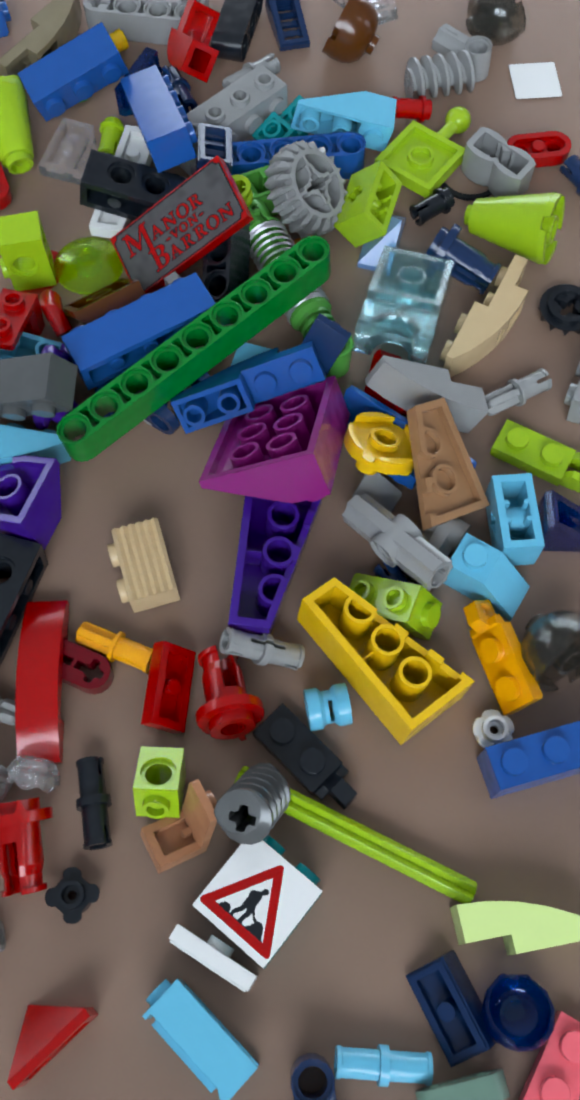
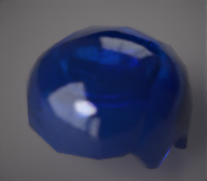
[481,973,555,1052]

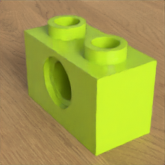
[0,211,57,291]

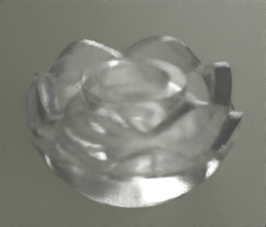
[5,755,60,793]

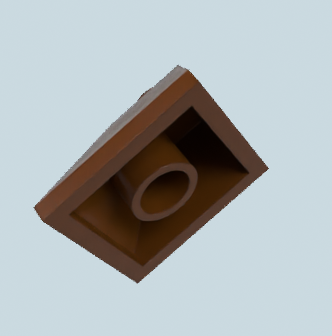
[63,278,145,323]

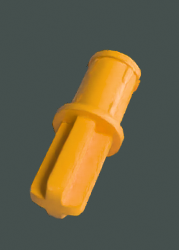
[75,621,153,674]

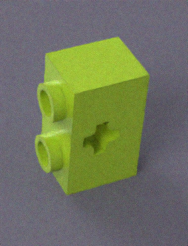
[334,160,402,248]

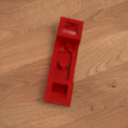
[15,600,69,765]

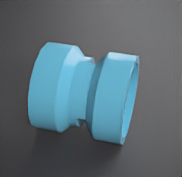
[303,683,353,732]

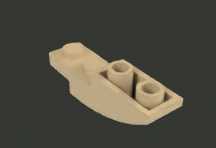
[440,254,529,378]

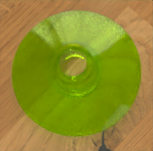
[54,237,123,295]

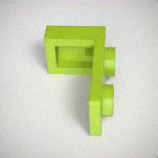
[349,573,442,640]

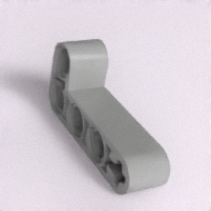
[83,0,209,45]

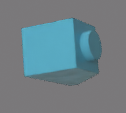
[443,532,530,621]

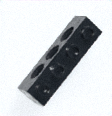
[80,149,187,220]
[0,533,48,666]

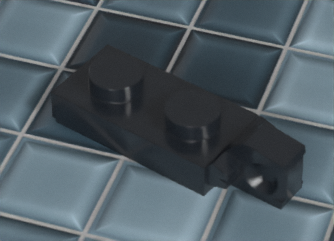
[253,703,357,810]

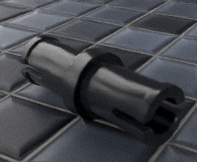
[76,756,113,850]

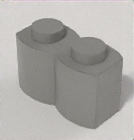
[461,127,536,197]

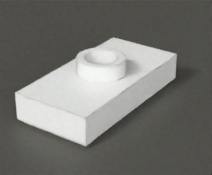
[168,924,258,992]

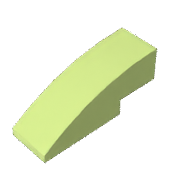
[450,901,580,955]

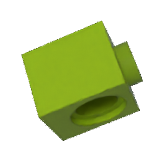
[133,746,186,819]

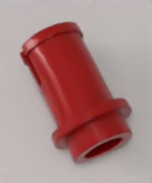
[392,95,432,123]

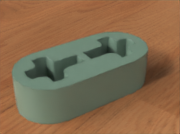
[415,1068,510,1100]

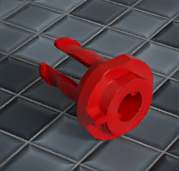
[195,645,265,741]
[0,797,54,897]

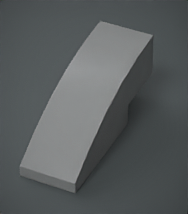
[365,355,489,433]

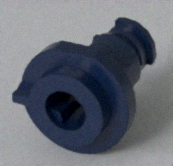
[422,223,502,295]

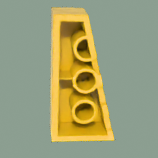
[296,577,475,745]

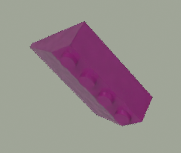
[198,375,350,504]

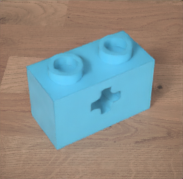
[485,473,545,566]

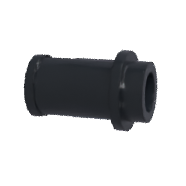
[409,187,455,226]

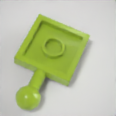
[374,106,471,198]

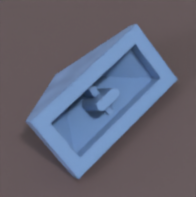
[357,215,406,274]

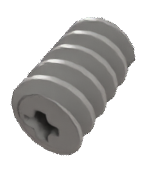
[404,50,475,98]

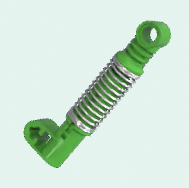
[239,165,353,378]

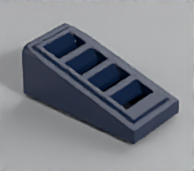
[265,0,310,51]
[195,122,233,173]

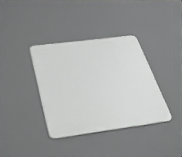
[509,62,562,99]

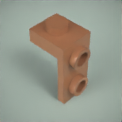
[140,779,217,874]

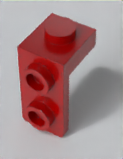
[0,288,45,351]

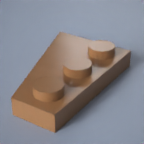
[406,397,490,531]

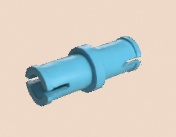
[334,1044,433,1087]

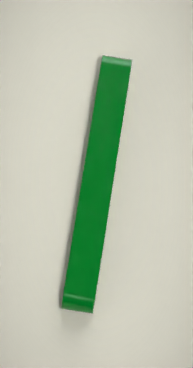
[56,235,331,462]

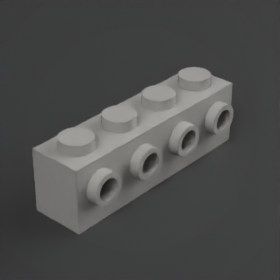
[178,64,287,176]

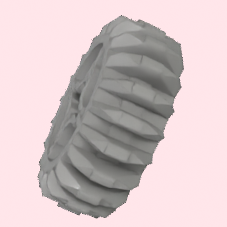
[264,140,348,238]

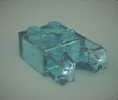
[352,245,454,364]

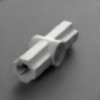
[342,493,453,591]

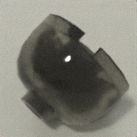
[466,0,526,46]
[520,610,580,692]

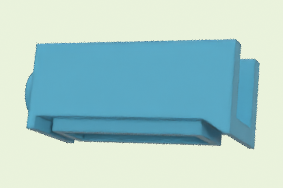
[142,979,259,1100]

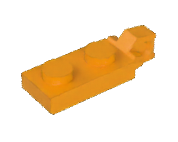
[463,600,543,715]

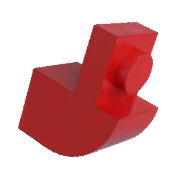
[167,0,220,83]

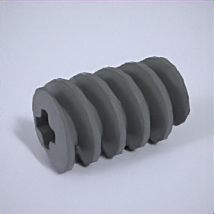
[214,763,291,845]

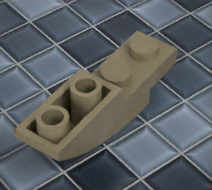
[0,0,82,85]

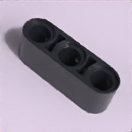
[211,0,263,62]
[202,223,250,303]

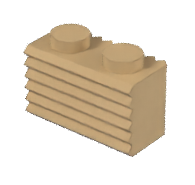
[107,517,180,613]

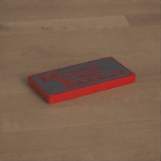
[110,155,254,294]

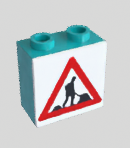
[192,835,323,969]

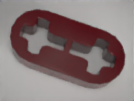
[62,639,114,694]

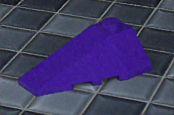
[0,455,62,550]

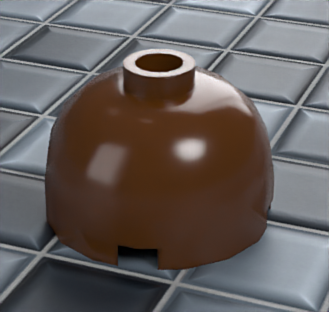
[322,0,380,63]

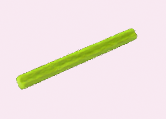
[234,766,478,904]

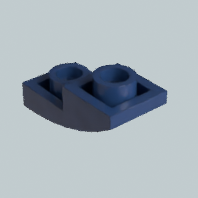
[301,313,352,376]

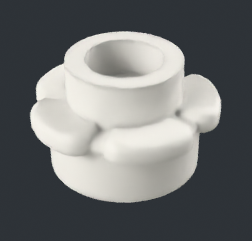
[472,709,515,748]

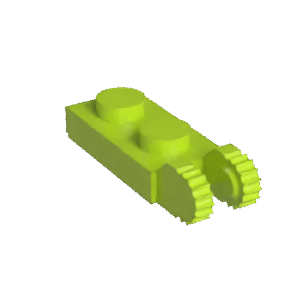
[490,419,580,493]

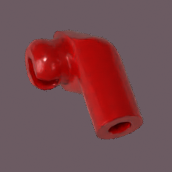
[38,290,73,337]

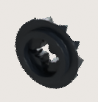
[538,284,580,336]

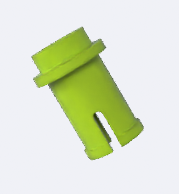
[98,117,124,155]

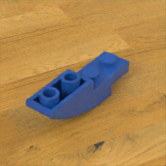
[170,341,326,434]

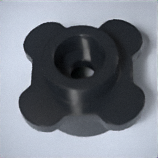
[45,867,100,924]

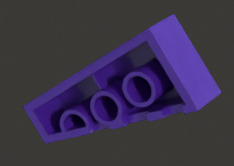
[228,496,323,635]

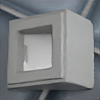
[352,472,402,513]

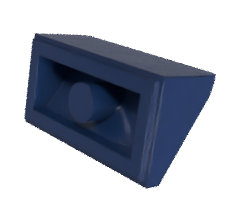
[405,950,499,1067]

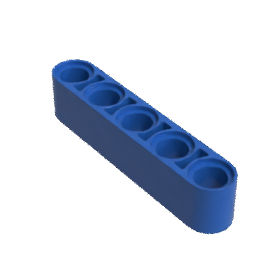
[231,132,366,179]

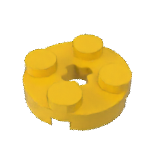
[344,412,414,476]

